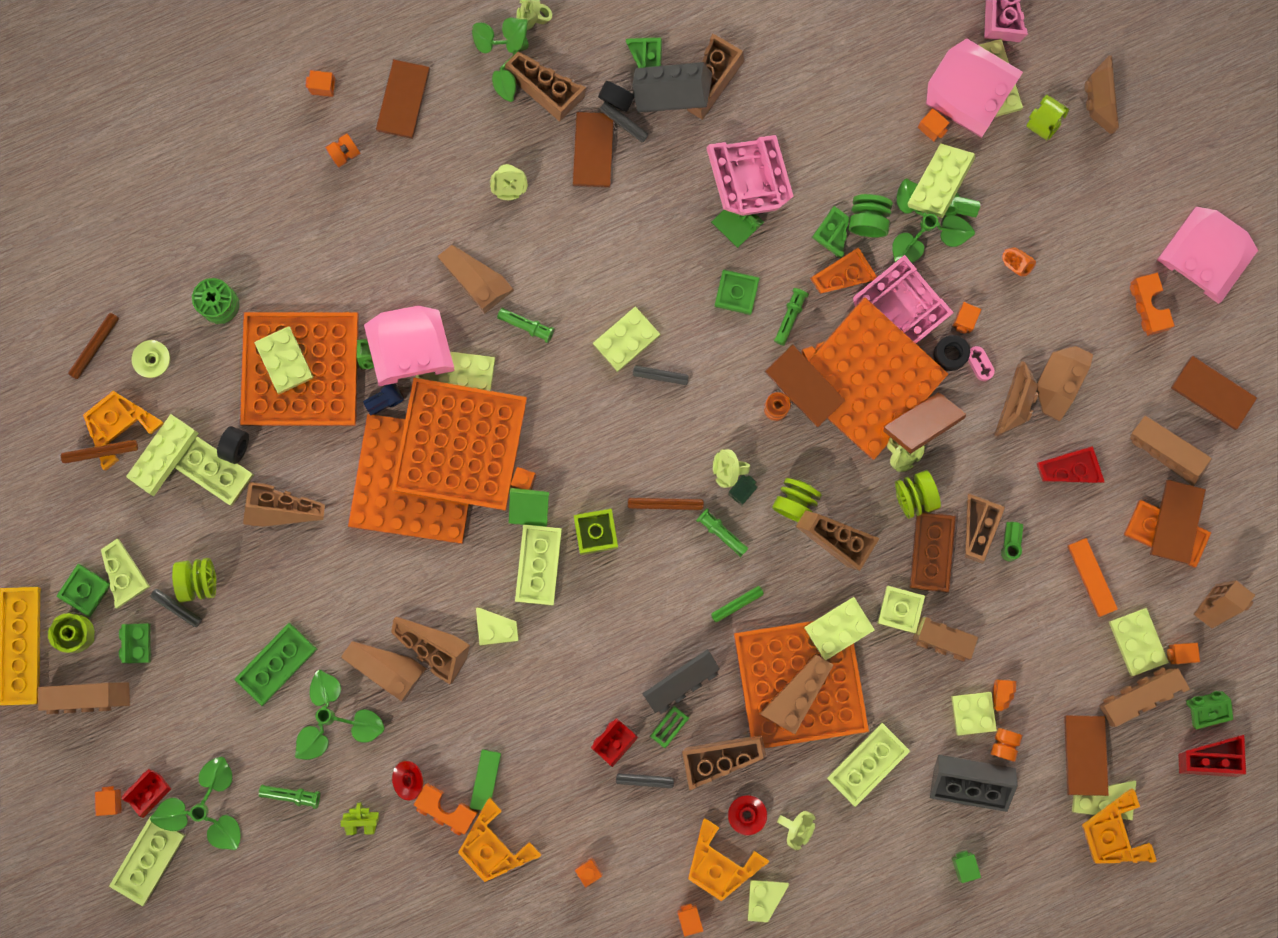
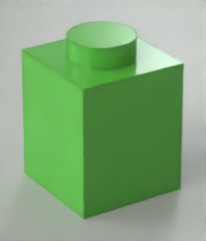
[952,850,981,883]

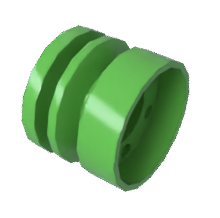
[849,194,893,238]
[192,278,239,324]

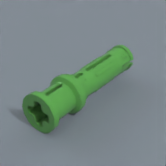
[774,288,809,346]
[497,308,555,343]
[696,508,748,557]
[259,785,321,809]

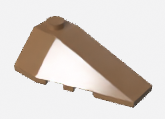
[437,245,514,314]
[243,482,325,527]
[391,617,470,684]
[341,641,427,701]

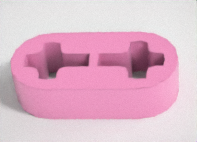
[968,346,994,381]

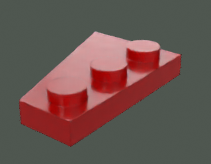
[1036,446,1105,483]

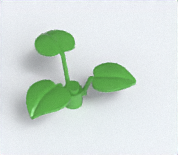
[472,17,529,102]
[892,179,975,263]
[295,670,385,760]
[150,757,241,850]

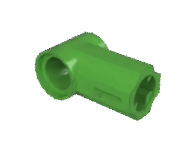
[945,193,980,218]
[1001,522,1023,562]

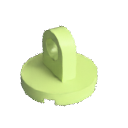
[516,0,552,30]
[490,164,528,200]
[887,437,925,472]
[713,449,750,488]
[777,811,816,850]

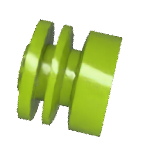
[895,470,941,519]
[772,478,822,522]
[172,558,217,602]

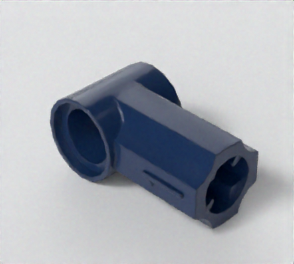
[363,383,404,416]

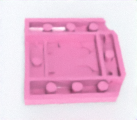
[926,39,1023,138]
[706,135,793,216]
[1157,207,1258,304]
[853,255,953,344]
[364,306,454,386]

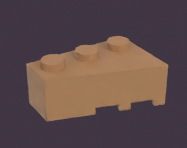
[965,494,1005,564]
[1193,580,1255,628]
[912,617,978,662]

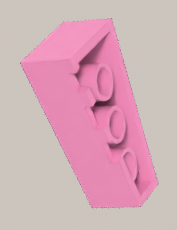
[984,0,1028,42]

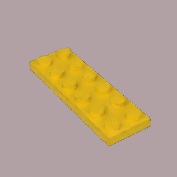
[0,587,41,705]

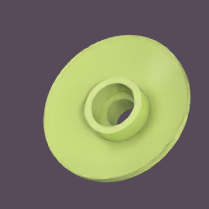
[132,340,170,378]

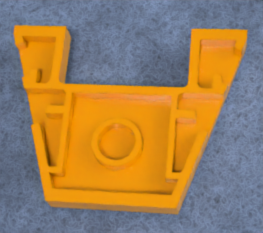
[83,391,164,471]
[1082,788,1157,863]
[458,798,541,882]
[688,817,769,901]

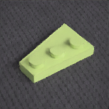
[101,539,150,609]
[1072,780,1136,820]

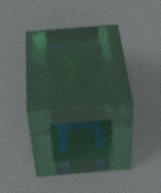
[728,475,758,506]

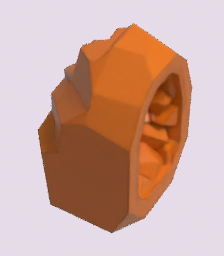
[1002,247,1036,276]
[993,680,1016,711]

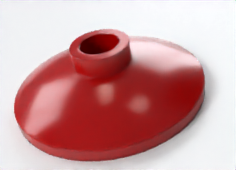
[392,761,423,801]
[728,795,767,835]

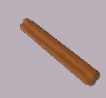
[68,313,119,379]
[61,440,138,464]
[628,498,704,510]

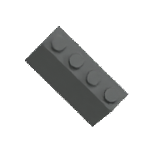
[632,62,712,113]
[642,649,720,714]
[930,755,1018,812]

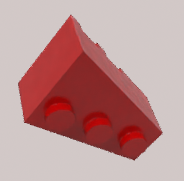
[1178,735,1246,777]

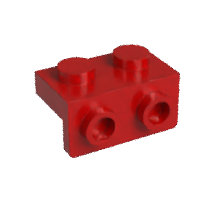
[591,718,639,767]
[121,769,171,818]

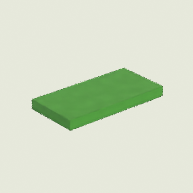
[234,623,318,706]

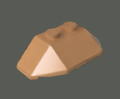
[1085,56,1119,134]
[1037,346,1093,421]
[994,361,1038,436]

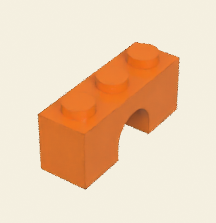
[1130,272,1175,336]
[414,783,478,835]

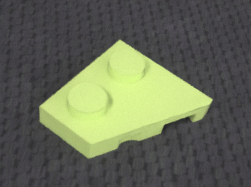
[476,608,519,645]
[748,880,789,922]

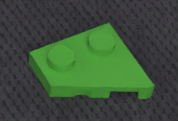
[626,38,662,68]
[812,206,849,259]

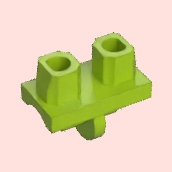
[340,802,379,835]

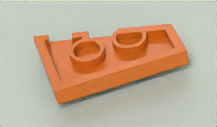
[810,247,877,294]

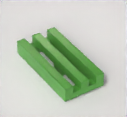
[650,706,689,748]

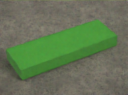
[470,749,501,810]

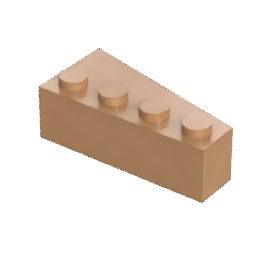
[687,33,744,120]
[505,52,586,122]
[1130,416,1212,486]
[796,511,880,571]
[759,655,833,734]
[1099,667,1190,727]
[38,682,130,714]
[682,735,766,790]

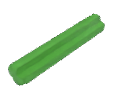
[711,586,764,622]

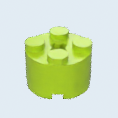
[1026,95,1070,141]
[48,613,95,653]

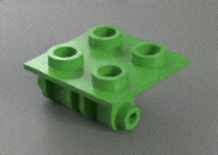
[711,210,764,248]

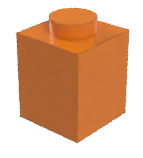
[306,70,336,97]
[917,108,950,142]
[952,302,981,334]
[511,467,536,490]
[1167,643,1200,664]
[95,786,122,816]
[575,858,603,888]
[677,903,703,937]

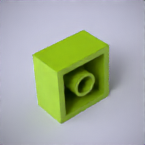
[573,509,618,555]

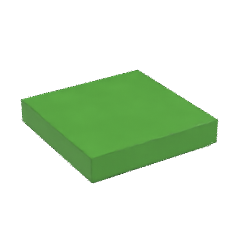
[714,270,760,315]
[509,488,549,527]
[56,564,110,617]

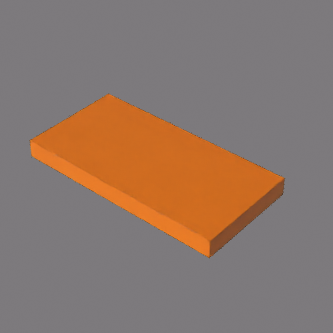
[1124,500,1211,568]

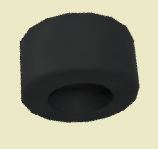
[598,81,635,112]
[933,335,970,371]
[217,426,249,464]

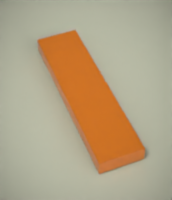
[1067,538,1118,617]

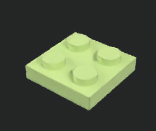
[877,586,925,634]
[951,692,997,735]

